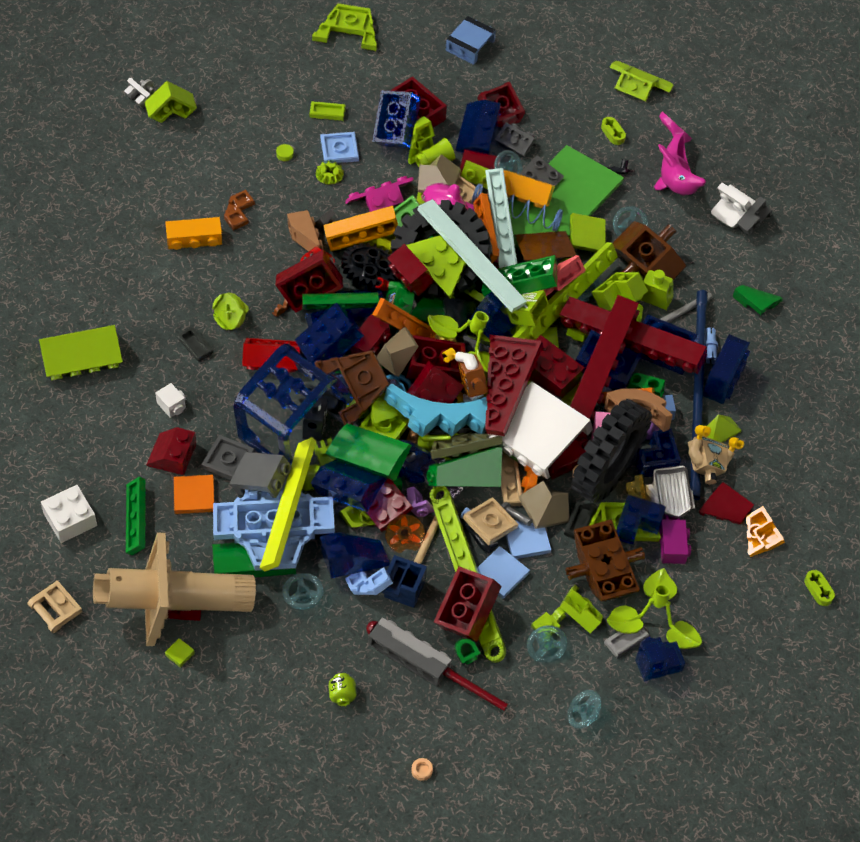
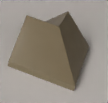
[418,154,461,193]
[377,327,419,377]
[519,481,569,529]

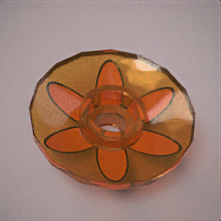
[385,514,425,553]

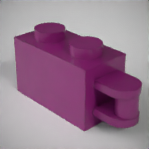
[659,514,691,564]

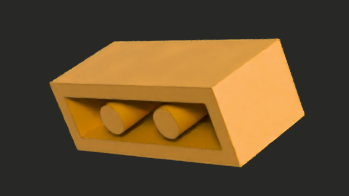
[503,170,555,208]
[165,217,222,250]

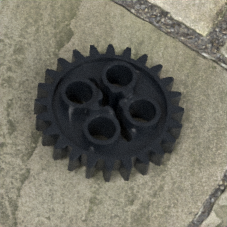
[341,242,397,291]

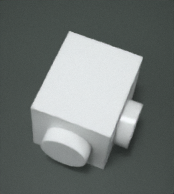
[155,383,186,418]

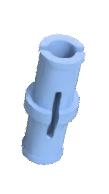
[705,327,718,364]

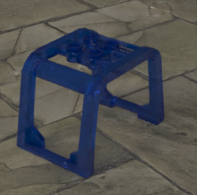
[233,344,354,465]

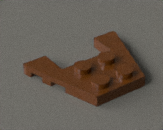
[314,351,390,425]

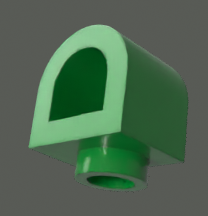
[454,638,481,664]

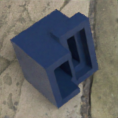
[381,555,427,608]

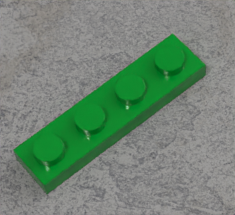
[126,476,146,555]

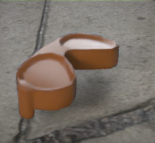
[272,299,289,317]

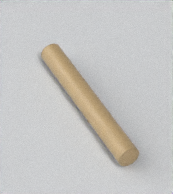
[414,515,439,564]

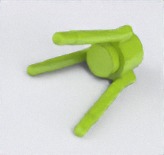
[418,433,464,461]

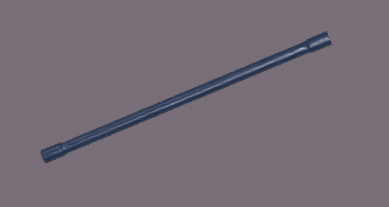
[689,290,708,501]

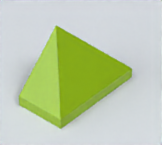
[707,414,742,443]

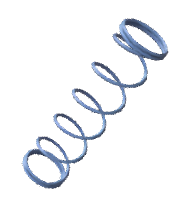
[472,183,563,232]

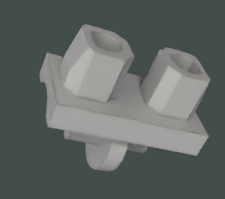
[124,77,154,109]

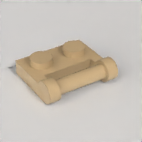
[28,580,82,633]

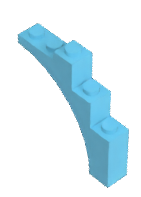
[384,384,487,437]

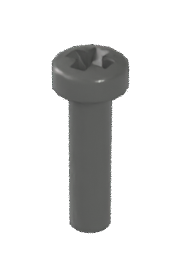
[501,502,532,526]

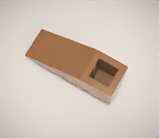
[287,210,323,251]

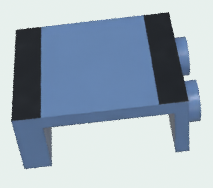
[446,16,496,65]

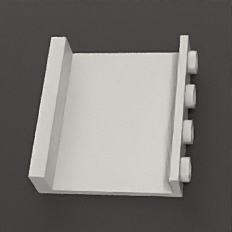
[488,381,593,479]

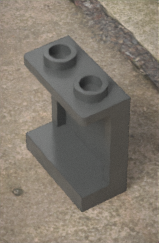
[229,452,292,498]

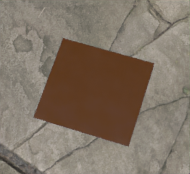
[515,231,576,261]

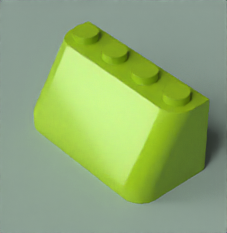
[39,325,122,380]

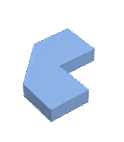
[346,567,393,595]

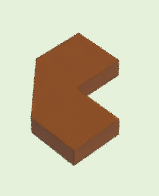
[224,190,255,231]

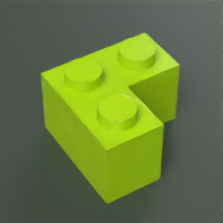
[145,81,197,123]
[592,272,648,311]

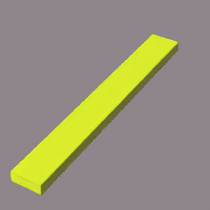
[260,437,316,572]

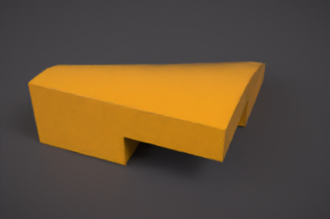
[746,506,785,557]

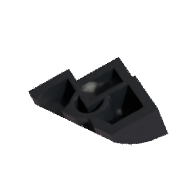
[442,298,476,336]

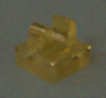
[626,475,647,502]

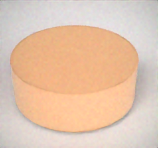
[411,758,433,781]

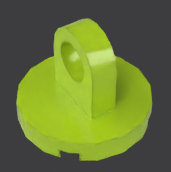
[212,292,249,330]

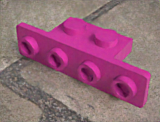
[345,176,414,212]

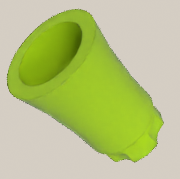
[415,138,455,167]

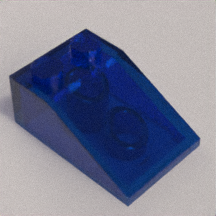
[320,532,390,579]

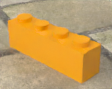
[324,206,398,251]

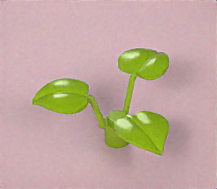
[428,311,501,374]
[607,568,702,649]

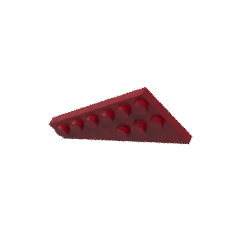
[485,335,543,436]

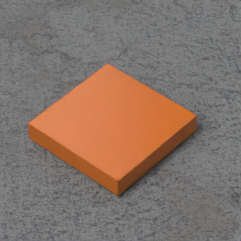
[174,475,214,514]

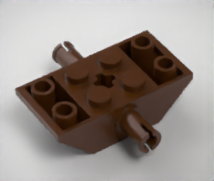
[613,221,687,280]
[565,519,645,602]

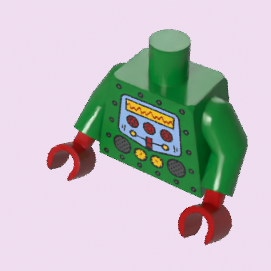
[375,277,415,330]

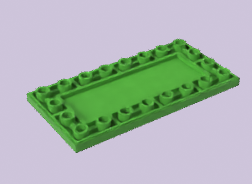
[509,145,624,253]

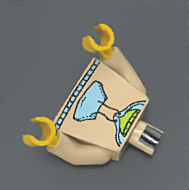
[688,425,744,485]

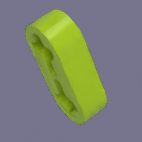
[601,117,626,145]
[804,570,835,606]

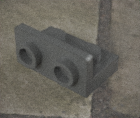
[495,122,537,158]

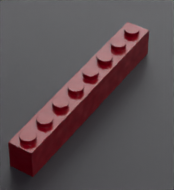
[570,295,640,442]
[560,296,707,374]

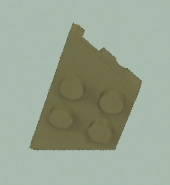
[431,432,502,459]

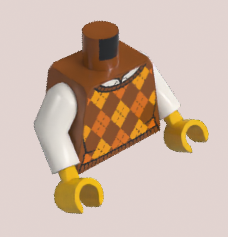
[442,348,488,403]

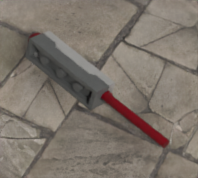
[366,618,509,711]

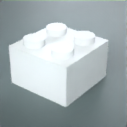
[41,485,97,543]

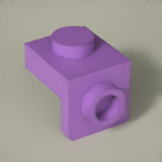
[406,486,434,517]

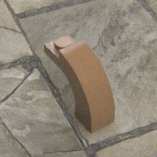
[604,389,673,432]

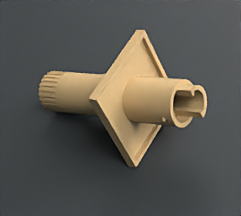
[93,533,256,646]

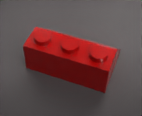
[242,338,303,372]

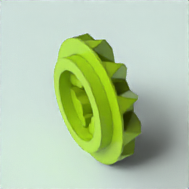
[316,161,344,185]

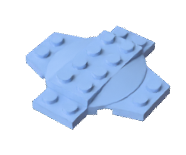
[213,476,335,570]

